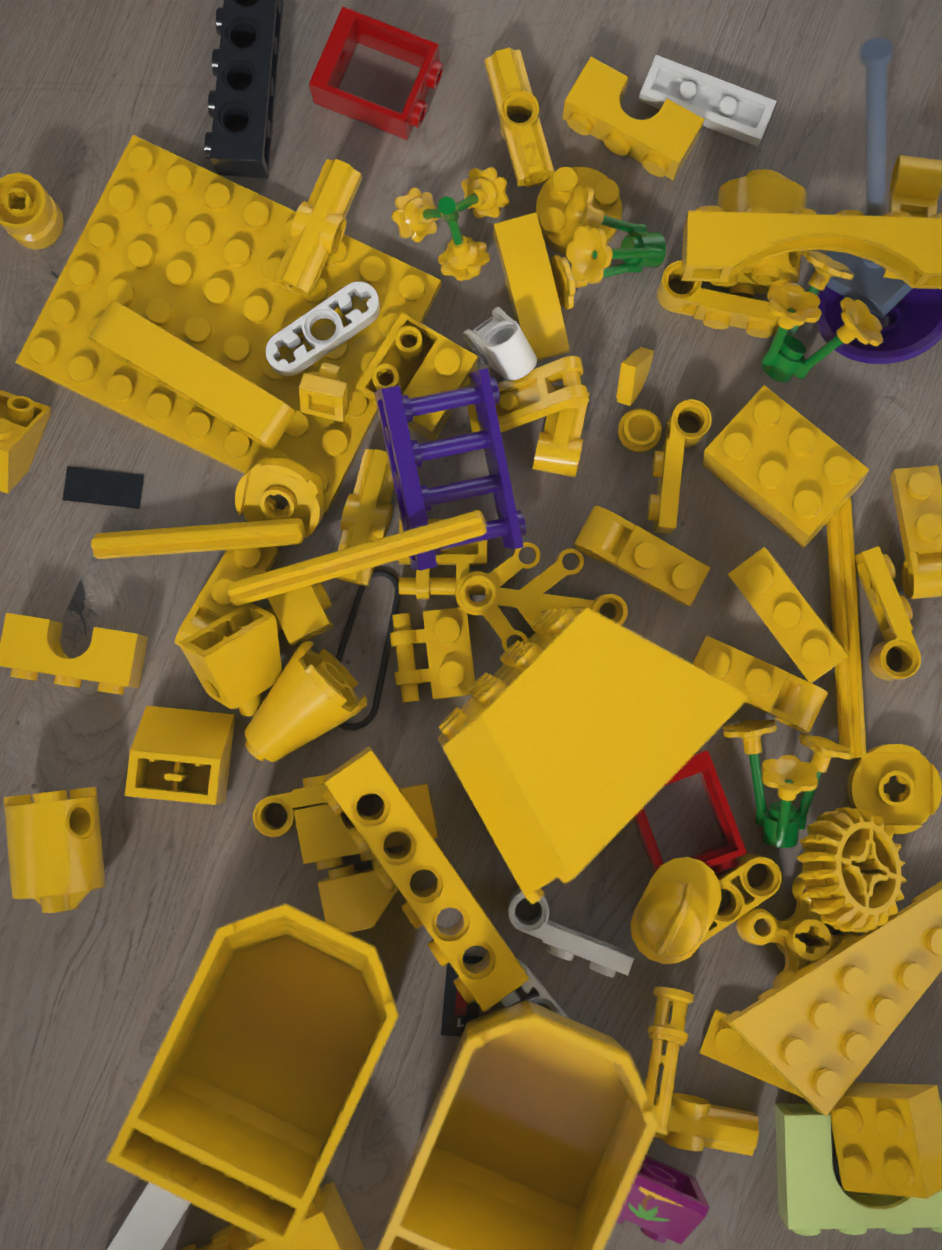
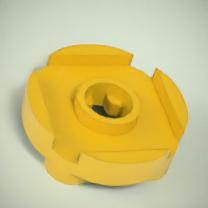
[535,167,622,255]
[235,457,325,546]
[847,744,942,834]

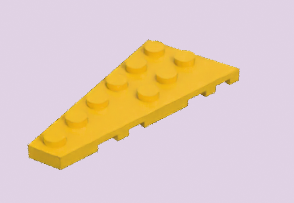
[723,880,942,1116]

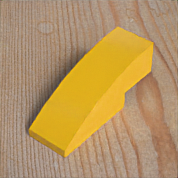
[493,213,570,361]

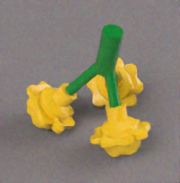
[391,167,509,281]

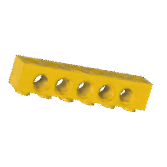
[322,746,530,1012]

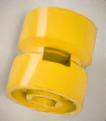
[0,173,64,250]

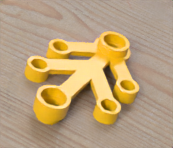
[455,542,628,652]

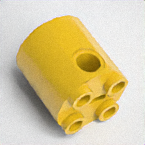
[710,169,807,299]
[3,787,106,913]

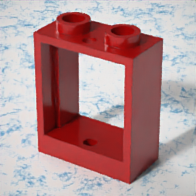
[309,6,444,141]
[633,750,747,874]

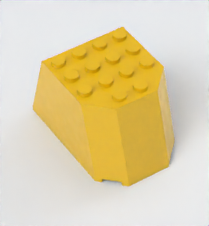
[437,607,748,904]
[106,904,399,1250]
[377,1000,658,1250]

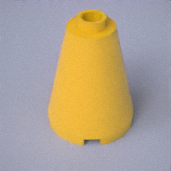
[244,641,367,762]

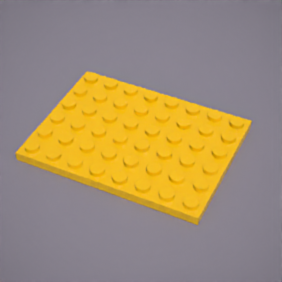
[15,135,441,514]

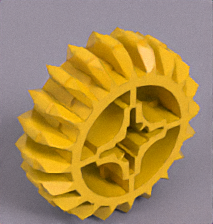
[796,807,907,932]

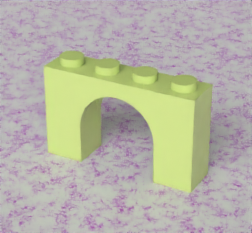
[775,1101,942,1236]

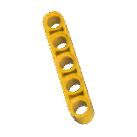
[88,300,296,451]

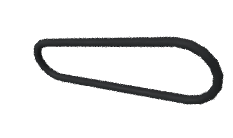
[336,570,401,730]

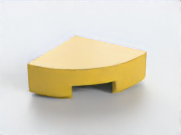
[616,347,654,406]

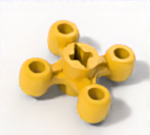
[736,877,860,989]

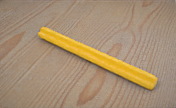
[826,498,867,759]
[227,510,487,606]

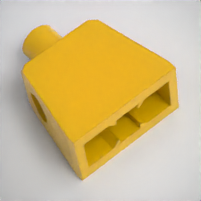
[179,603,282,716]

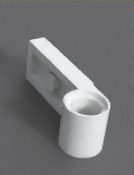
[508,888,634,978]

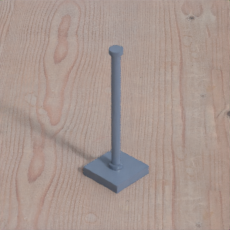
[812,38,913,318]

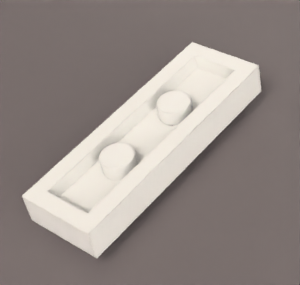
[638,55,777,147]

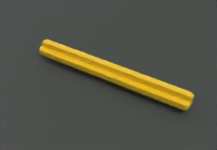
[91,518,305,559]

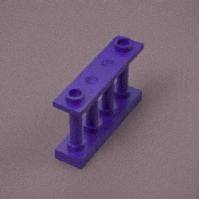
[374,368,526,570]

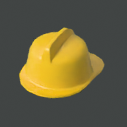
[630,857,722,964]

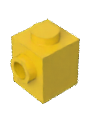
[265,582,334,646]

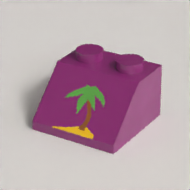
[615,1155,710,1245]

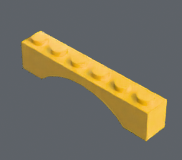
[681,206,942,289]

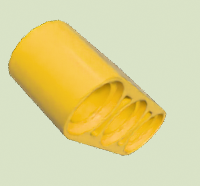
[701,853,782,944]

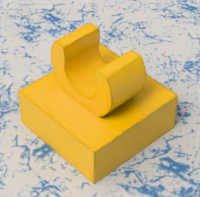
[299,363,348,422]

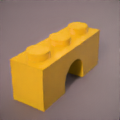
[562,57,705,181]
[728,547,850,684]
[0,613,148,695]
[294,783,439,870]

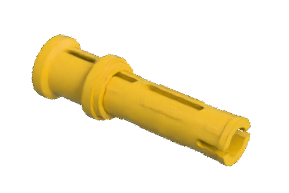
[645,987,695,1136]

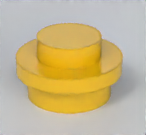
[618,408,662,453]

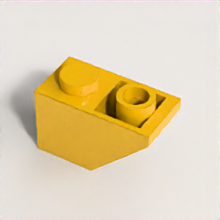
[318,859,398,933]

